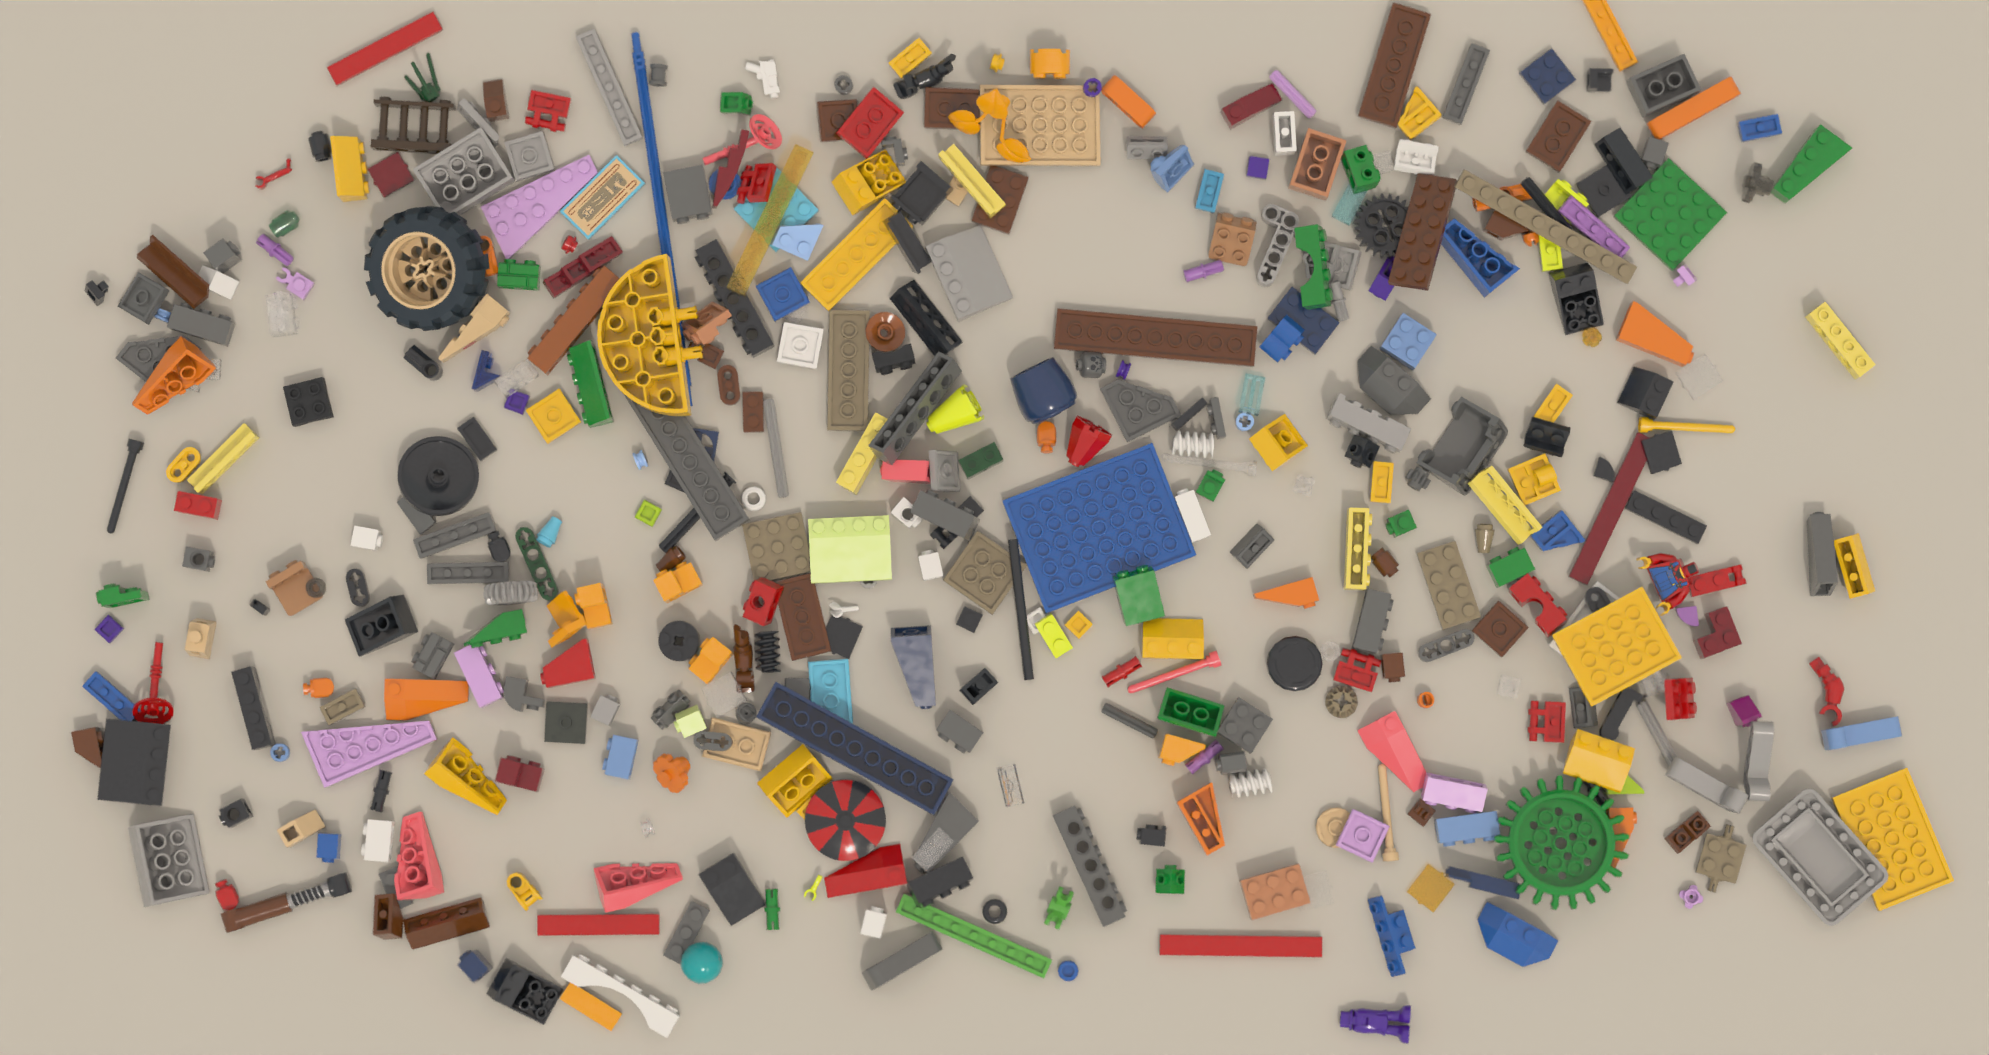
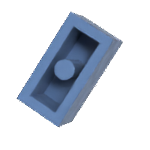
[602,735,639,780]

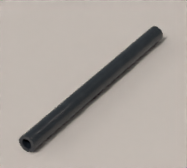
[1008,539,1034,680]

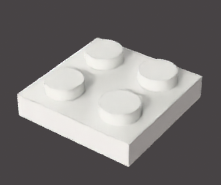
[777,322,824,369]

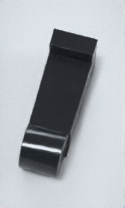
[1599,687,1643,741]

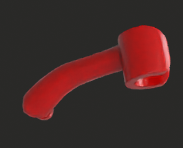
[255,159,292,190]

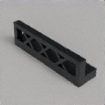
[889,280,963,356]

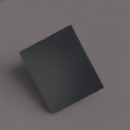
[1587,68,1614,92]

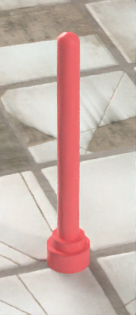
[1127,651,1222,694]

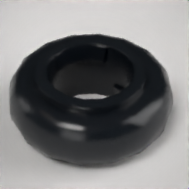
[982,899,1007,924]

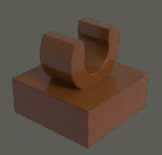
[1407,798,1436,827]

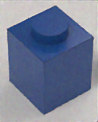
[316,833,341,863]

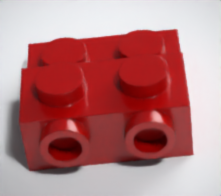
[1664,677,1697,720]

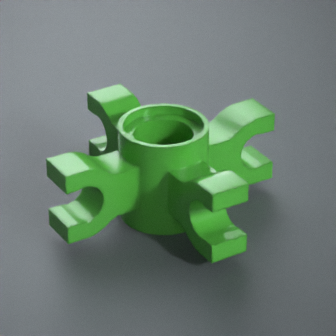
[1044,886,1074,930]

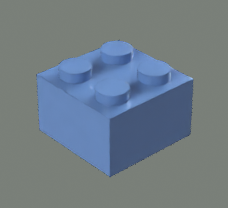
[1379,313,1437,371]

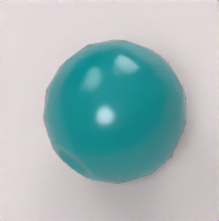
[681,942,723,984]

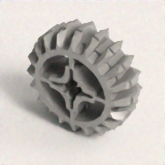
[483,581,539,606]

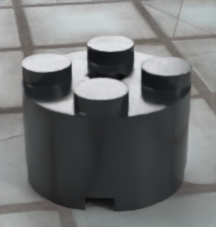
[658,621,700,662]

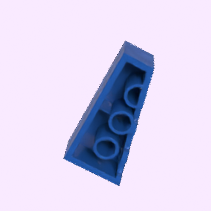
[1441,218,1520,298]

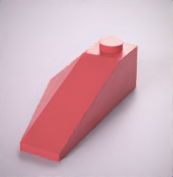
[1357,711,1426,792]
[394,811,444,900]
[593,863,683,913]

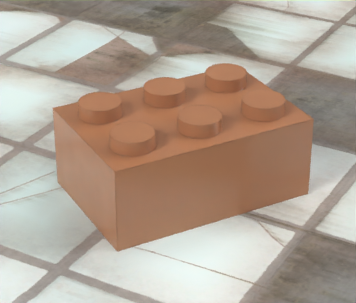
[1288,128,1347,201]
[1239,864,1311,920]

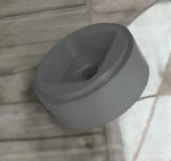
[735,703,757,724]

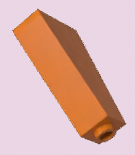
[1616,301,1694,367]

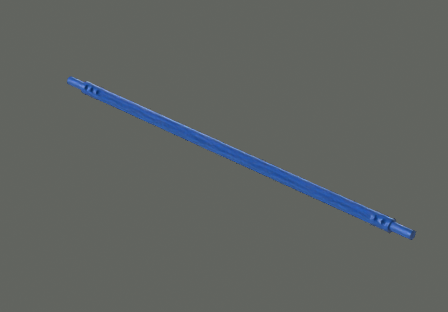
[631,32,693,406]

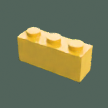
[1834,533,1875,599]

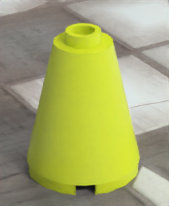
[926,384,984,434]

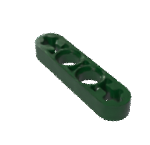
[515,527,559,601]

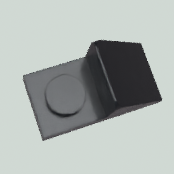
[959,668,999,705]

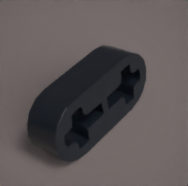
[346,569,370,607]

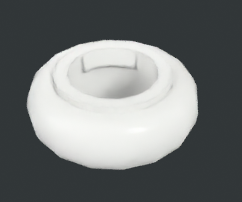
[741,486,766,511]

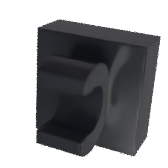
[85,280,109,306]

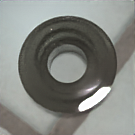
[306,578,326,598]

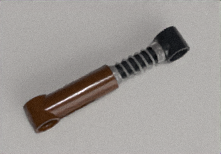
[221,872,352,933]

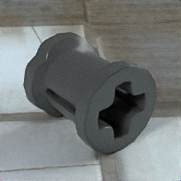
[649,64,668,87]

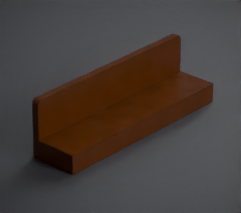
[137,235,209,309]
[403,897,490,949]

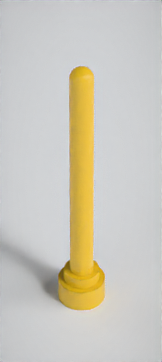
[1638,416,1735,433]

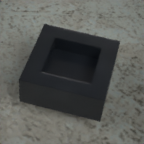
[956,606,983,633]

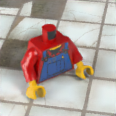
[1636,553,1699,616]

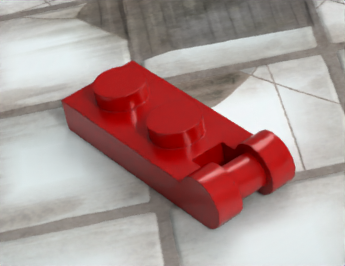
[1689,564,1747,597]

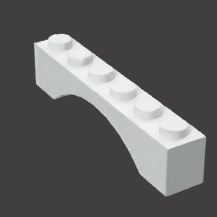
[561,954,680,1038]

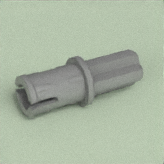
[1329,281,1349,321]

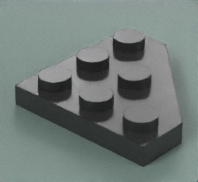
[116,335,202,382]
[1100,379,1181,443]

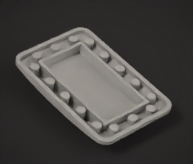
[1752,788,1888,926]

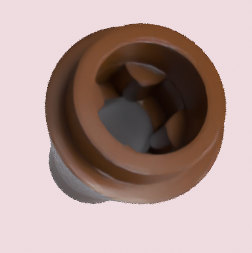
[656,545,686,572]

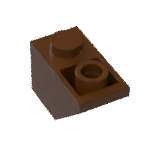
[1483,210,1529,240]
[71,727,104,768]

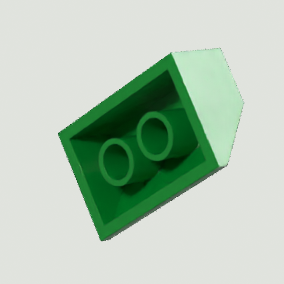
[1157,687,1225,737]

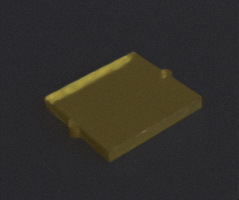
[1407,864,1455,913]

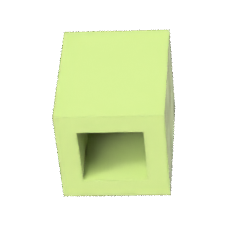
[674,705,706,738]

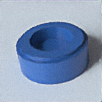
[1058,961,1078,981]

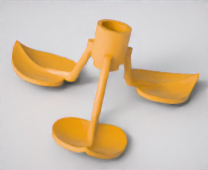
[948,88,1031,163]

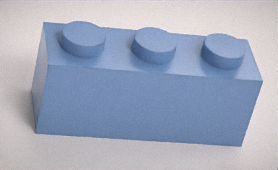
[1434,811,1500,847]

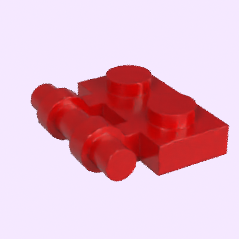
[525,90,571,132]
[737,163,776,204]
[1333,648,1382,693]
[1527,701,1566,743]

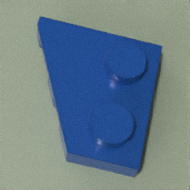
[1530,510,1586,551]

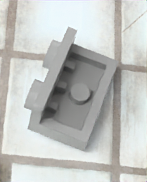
[1127,136,1168,159]

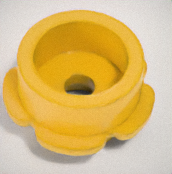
[989,53,1005,73]

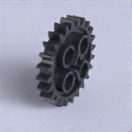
[1353,193,1409,258]

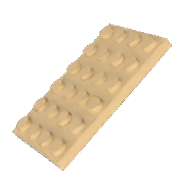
[979,85,1101,166]

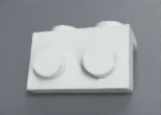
[1394,139,1439,175]

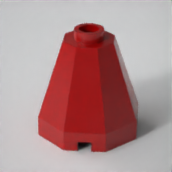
[1066,415,1113,467]

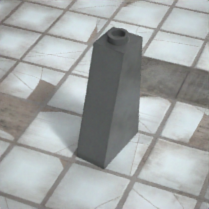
[1807,512,1838,596]
[913,793,979,873]

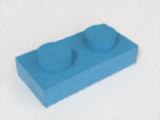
[1195,169,1224,213]

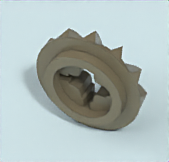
[1325,686,1358,718]

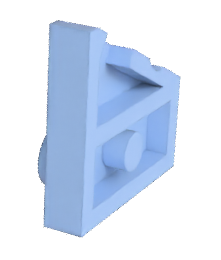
[771,223,823,261]

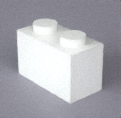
[1272,111,1297,156]
[361,819,395,862]
[860,906,887,938]

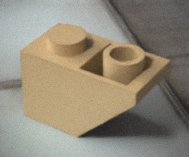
[277,809,326,848]

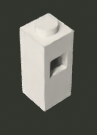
[1174,488,1211,543]

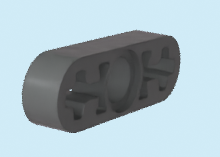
[1418,629,1475,662]

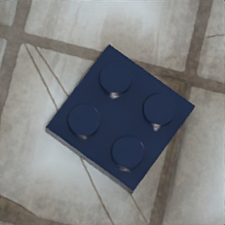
[1519,48,1576,105]

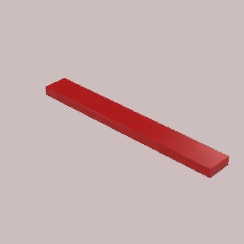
[1159,935,1322,957]

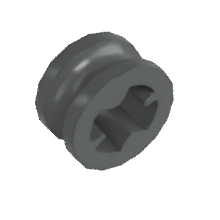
[834,75,853,95]

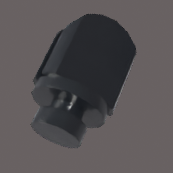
[487,531,511,562]

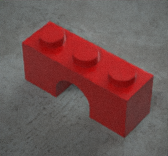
[1509,573,1567,638]

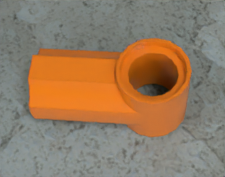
[480,236,498,277]

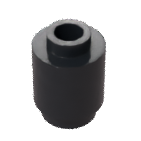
[308,131,332,162]

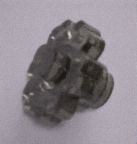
[1741,162,1774,203]

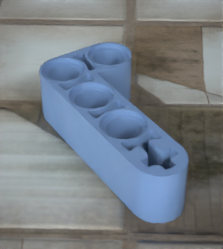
[1821,716,1902,750]

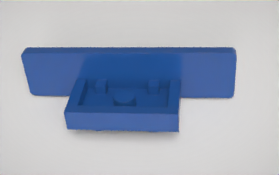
[1368,896,1416,977]

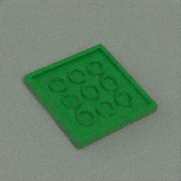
[1614,158,1727,271]

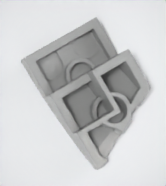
[1303,242,1362,290]

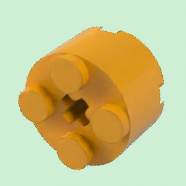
[1030,49,1070,79]

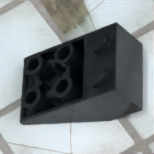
[1549,262,1604,335]
[486,958,564,1025]

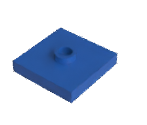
[756,267,810,322]

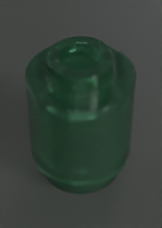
[269,210,300,238]

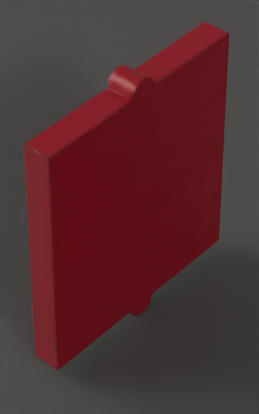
[368,152,415,198]

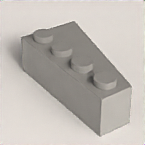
[1326,393,1411,454]

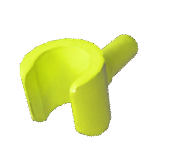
[804,874,823,901]

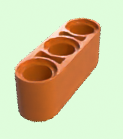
[1101,75,1156,129]

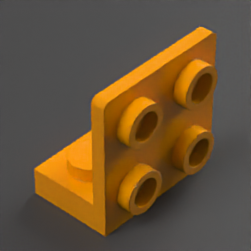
[547,590,586,648]

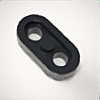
[1584,587,1611,613]

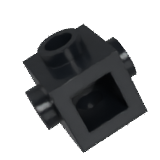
[1344,435,1380,469]

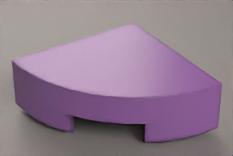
[1675,606,1699,626]

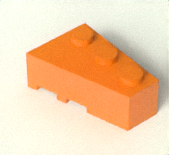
[1176,782,1225,855]

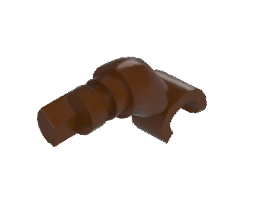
[733,624,755,693]

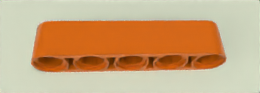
[1647,76,1741,140]

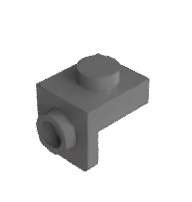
[881,136,908,166]

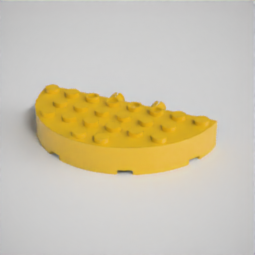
[597,254,703,416]

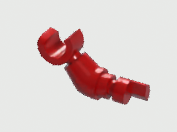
[1809,657,1845,727]

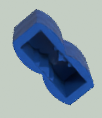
[1260,315,1305,363]

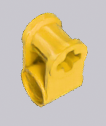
[507,872,543,911]

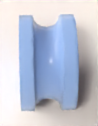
[1235,413,1254,431]
[632,450,648,470]

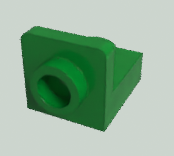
[720,92,753,115]
[1195,469,1225,502]
[1385,510,1417,538]

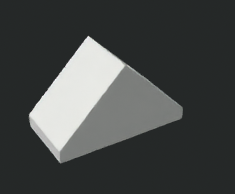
[198,265,239,300]

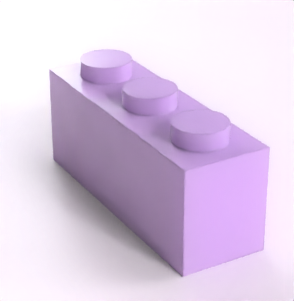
[454,645,504,708]
[1421,772,1488,813]

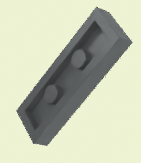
[663,901,710,965]

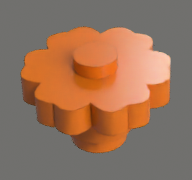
[653,753,690,793]

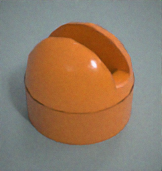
[1522,232,1539,247]
[1417,692,1435,708]

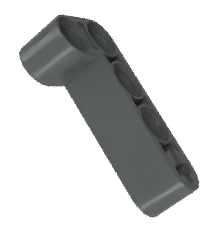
[862,932,942,991]

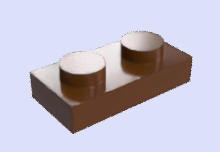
[743,392,764,433]

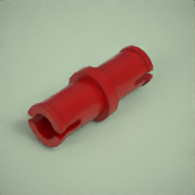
[1102,656,1142,688]

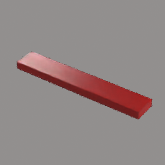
[327,12,443,86]
[537,914,660,936]

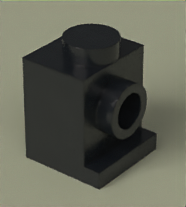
[1136,824,1167,847]

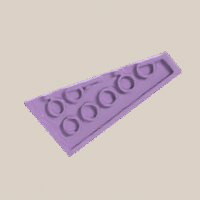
[481,155,598,259]
[301,721,438,788]

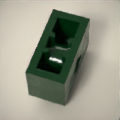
[958,442,1003,480]

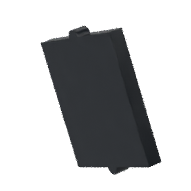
[1641,430,1682,474]
[826,615,863,659]

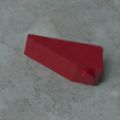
[1221,83,1282,130]

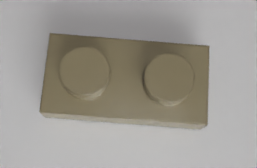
[319,689,366,725]

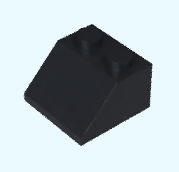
[1617,367,1674,420]

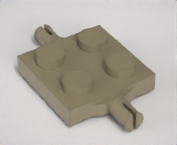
[1696,824,1747,893]

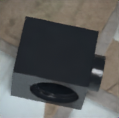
[219,799,253,828]

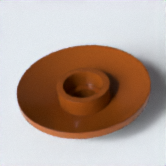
[865,312,905,352]

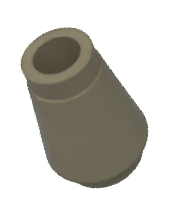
[1475,524,1495,553]

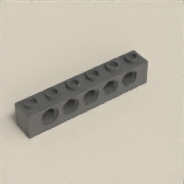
[868,351,962,465]
[1053,806,1127,927]

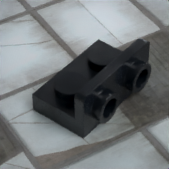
[1523,417,1571,457]

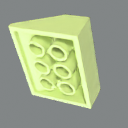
[808,515,892,584]

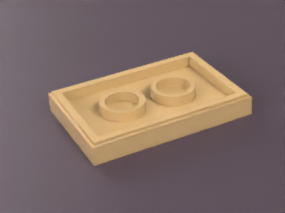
[702,717,771,771]

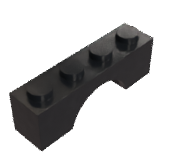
[231,666,276,750]

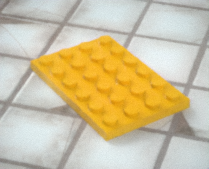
[1831,768,1954,911]

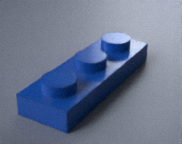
[82,671,141,721]

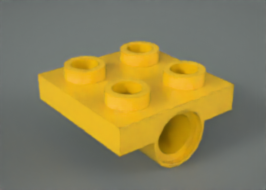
[1507,454,1561,505]

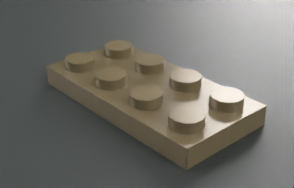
[1417,541,1481,630]

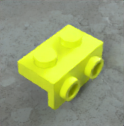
[1544,179,1589,225]

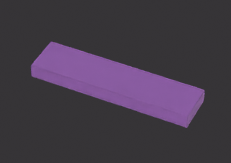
[1558,195,1630,258]

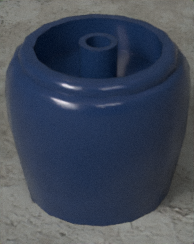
[1010,357,1077,424]

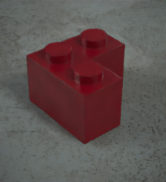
[1693,606,1742,659]
[495,755,545,792]

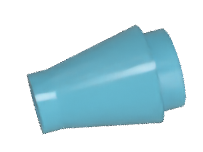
[536,516,562,548]

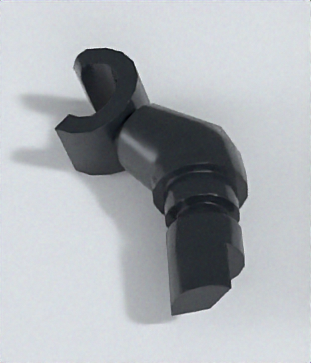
[893,54,956,99]

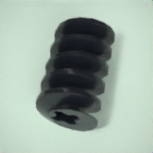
[754,631,781,673]

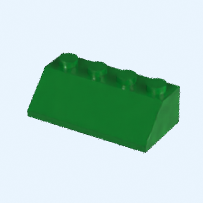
[567,340,614,428]

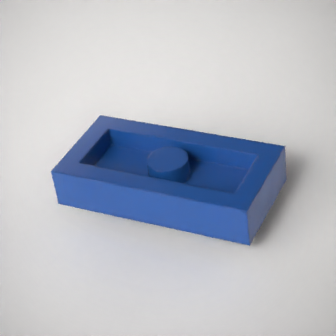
[1738,114,1782,142]

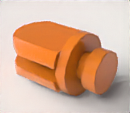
[1037,421,1056,453]
[303,678,334,698]

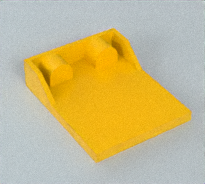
[1551,587,1682,707]

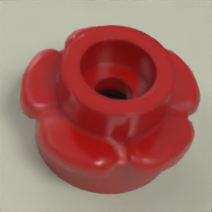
[561,235,578,254]

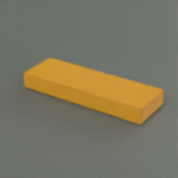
[560,982,622,1031]

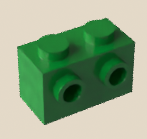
[1340,145,1381,194]

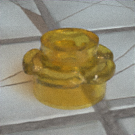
[1582,327,1602,347]

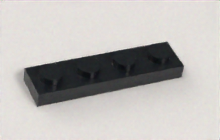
[1625,490,1707,544]

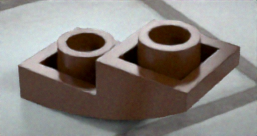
[1664,811,1711,854]

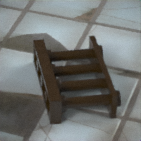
[371,97,456,154]

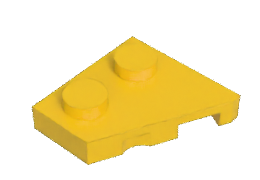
[1398,86,1442,140]

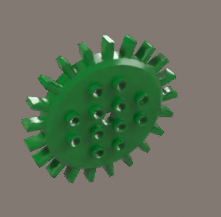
[1493,775,1629,910]

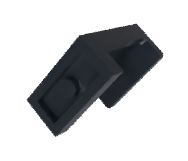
[890,161,954,226]

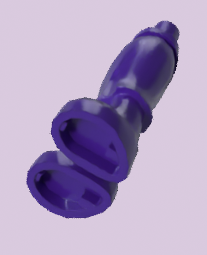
[1340,1005,1411,1044]

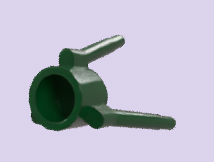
[404,53,441,102]

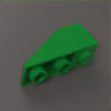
[463,609,527,648]

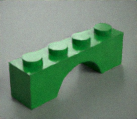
[1294,224,1333,310]

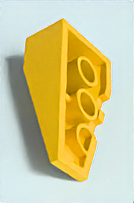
[424,737,507,815]

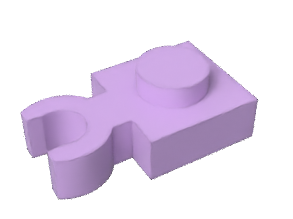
[276,268,315,300]

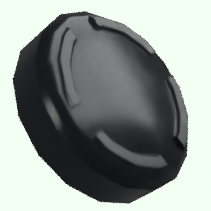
[1266,636,1323,692]

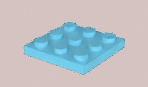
[734,168,819,252]

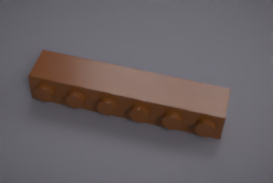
[527,266,620,376]

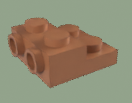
[681,301,732,345]

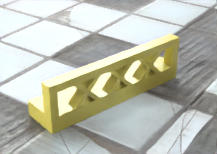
[938,144,1006,218]
[187,423,259,495]
[1467,465,1542,545]

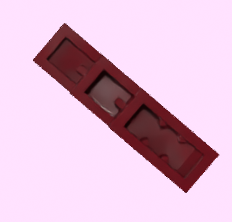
[712,129,749,209]
[542,236,623,299]

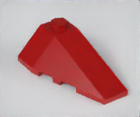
[824,844,907,898]

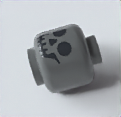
[1076,352,1106,378]

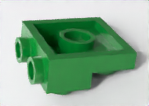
[96,584,150,608]

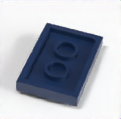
[1267,287,1340,355]

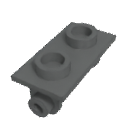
[651,690,691,730]

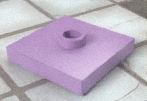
[1336,809,1390,863]

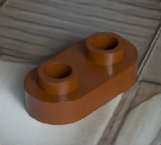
[717,365,740,406]

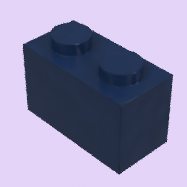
[457,950,493,983]

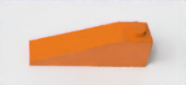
[132,336,216,415]
[384,679,469,720]

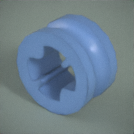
[154,308,171,323]
[270,743,290,762]

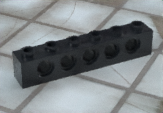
[695,239,775,358]

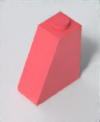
[880,460,931,484]

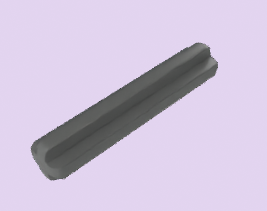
[1101,703,1158,738]

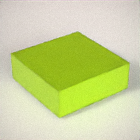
[635,500,662,527]

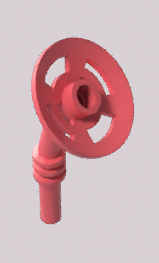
[702,114,782,165]

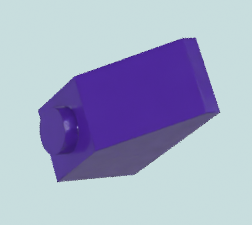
[1368,255,1395,301]

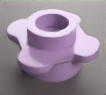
[1679,885,1703,909]

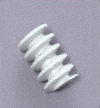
[1172,430,1214,458]
[1229,768,1272,799]

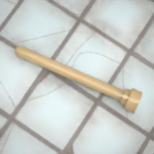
[1378,764,1399,862]

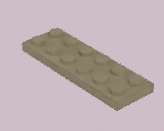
[827,310,870,431]

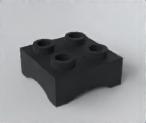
[872,343,915,375]
[283,377,334,427]

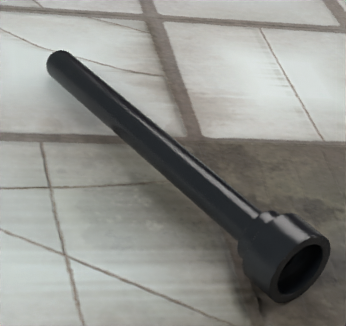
[107,439,144,534]

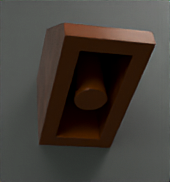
[483,79,510,122]
[373,894,403,940]

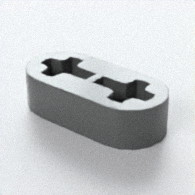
[693,731,732,751]

